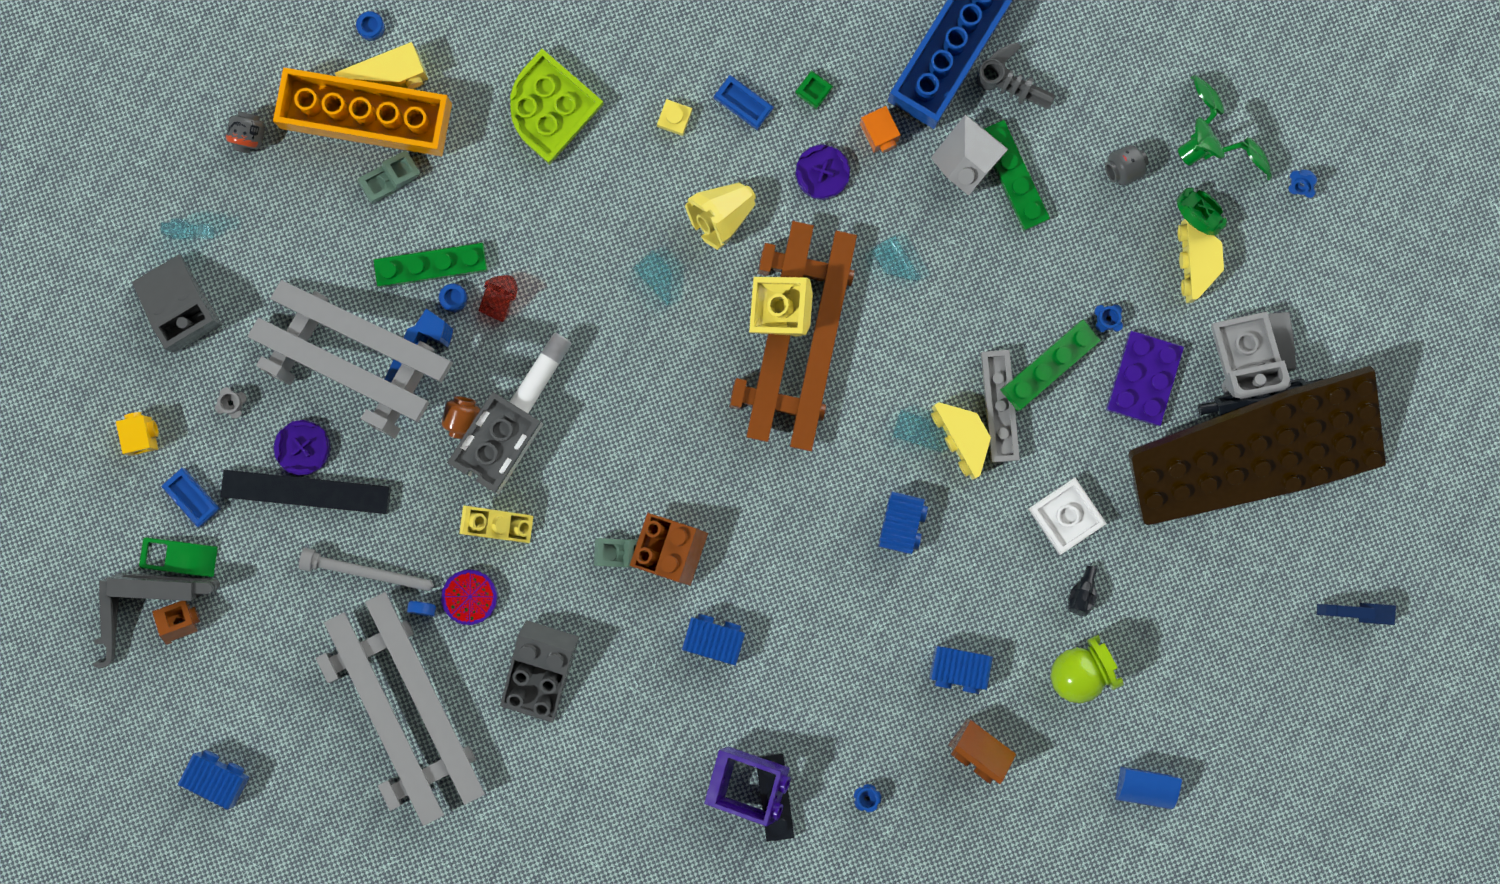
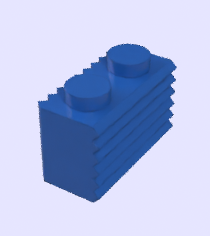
[878,492,928,554]
[682,613,745,666]
[929,645,993,694]
[178,750,249,810]

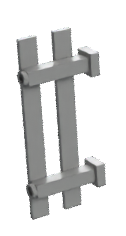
[247,280,453,439]
[316,592,485,826]

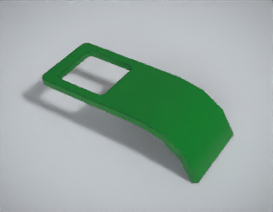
[139,538,218,577]

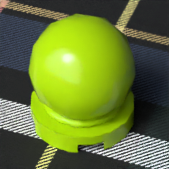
[1050,635,1124,703]

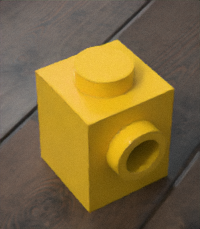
[116,412,159,456]

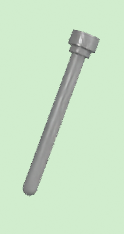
[299,547,434,591]

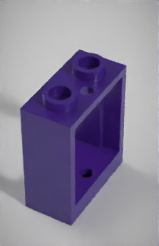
[704,746,791,826]

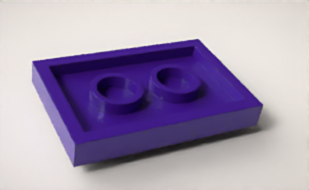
[1106,331,1184,427]

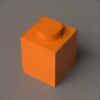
[860,106,900,153]

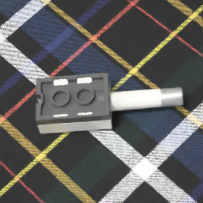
[447,333,572,494]

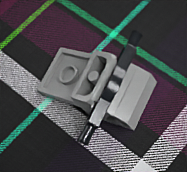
[1197,312,1324,416]

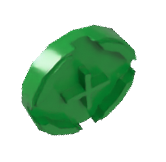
[1176,187,1227,236]

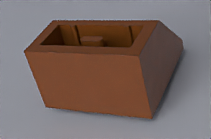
[629,512,708,586]
[948,718,1016,784]

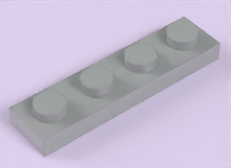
[981,350,1020,463]

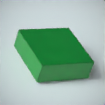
[795,70,833,110]

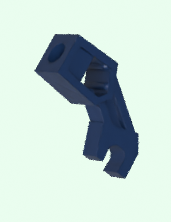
[1317,603,1396,625]

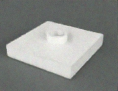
[1028,478,1107,555]

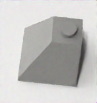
[931,114,1008,196]

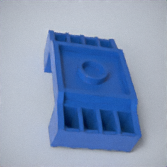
[384,309,453,383]

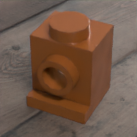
[152,601,201,645]

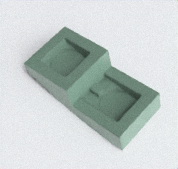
[358,150,420,205]
[594,538,638,568]

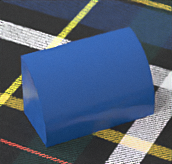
[1115,766,1182,810]

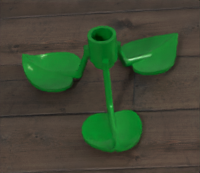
[1178,75,1272,180]

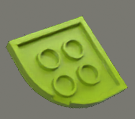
[510,49,604,165]

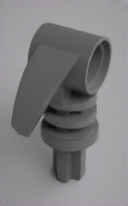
[977,43,1055,109]

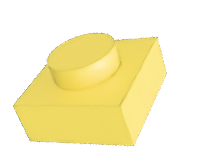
[657,99,692,136]

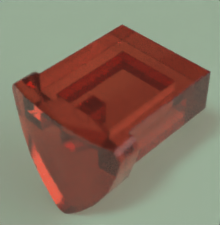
[478,275,518,322]

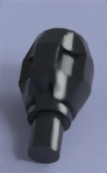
[1068,566,1097,616]

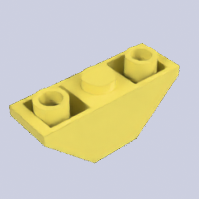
[1177,219,1224,303]
[931,402,991,480]
[459,506,533,543]

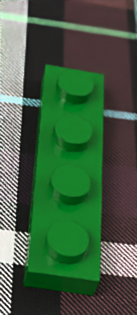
[984,120,1050,232]
[373,243,488,288]
[1000,319,1101,411]

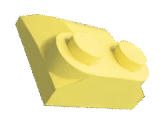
[749,277,813,337]

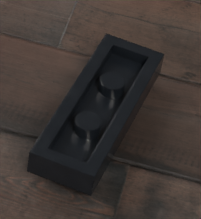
[757,753,794,842]

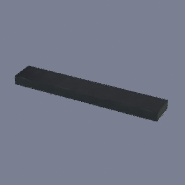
[220,470,391,514]

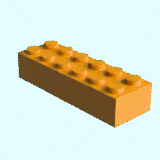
[273,67,452,157]

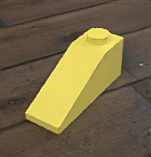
[335,42,428,89]

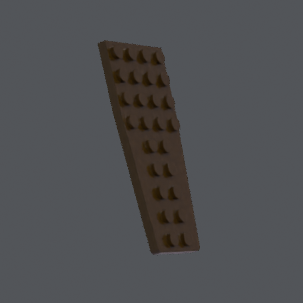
[1128,366,1386,525]

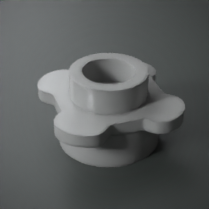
[215,387,247,419]

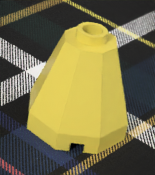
[685,183,756,250]

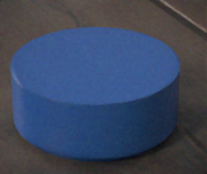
[356,11,385,41]
[439,284,468,312]
[407,601,436,617]

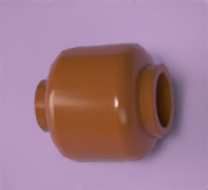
[442,396,480,439]

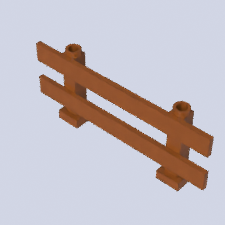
[729,221,857,452]

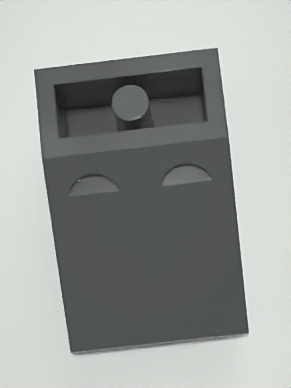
[132,254,222,353]
[500,620,579,723]

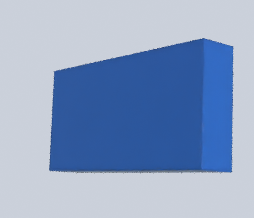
[713,75,774,131]
[161,468,221,528]

